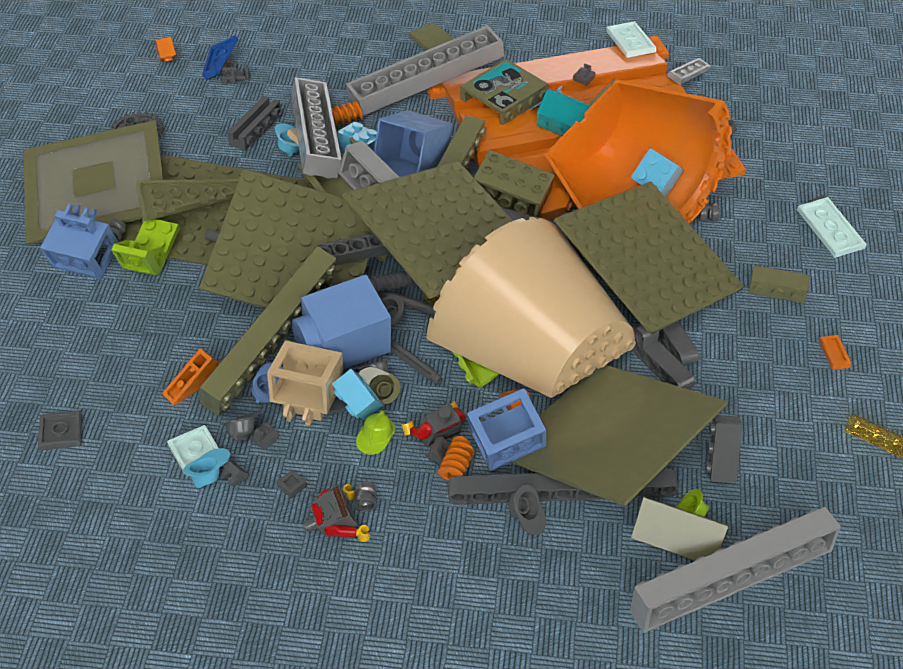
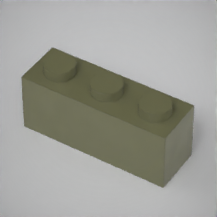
[749,265,810,304]

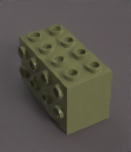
[474,150,555,217]

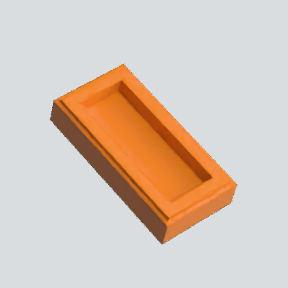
[819,335,852,370]

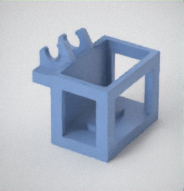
[40,204,118,279]
[467,388,546,471]

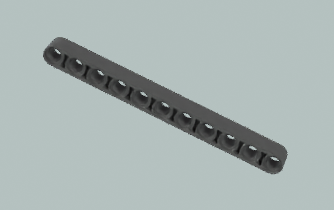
[448,469,679,505]

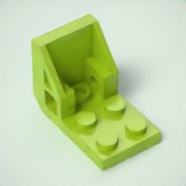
[111,219,180,276]

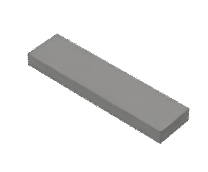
[667,58,711,85]

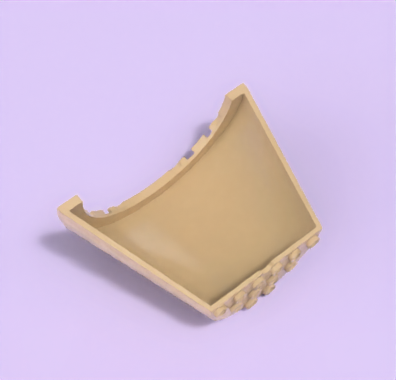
[427,217,636,398]

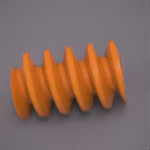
[331,101,363,127]
[437,436,475,481]

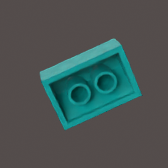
[536,88,592,136]

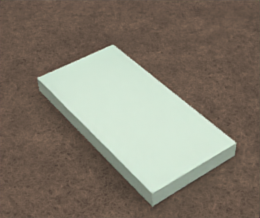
[606,21,656,58]
[797,197,866,258]

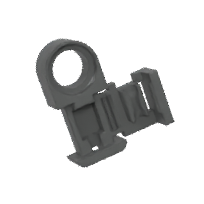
[221,59,249,85]

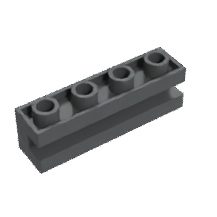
[227,96,282,151]

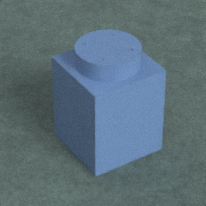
[374,110,453,177]
[292,275,391,370]

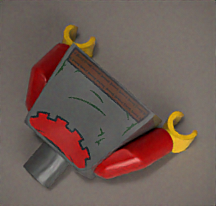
[401,401,466,448]
[303,484,370,542]

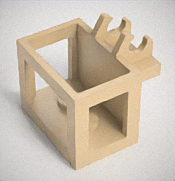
[267,341,343,426]

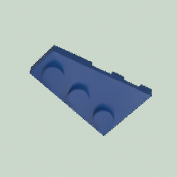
[202,35,239,79]

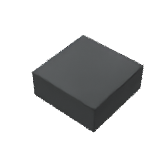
[277,470,307,498]

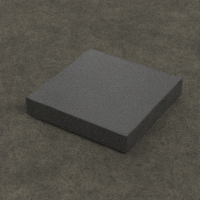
[38,410,82,451]

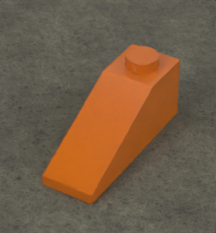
[162,348,220,406]

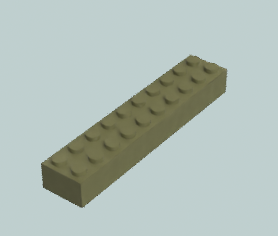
[200,246,337,416]

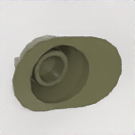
[359,367,401,405]

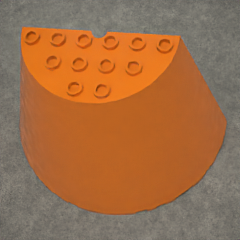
[545,79,732,224]

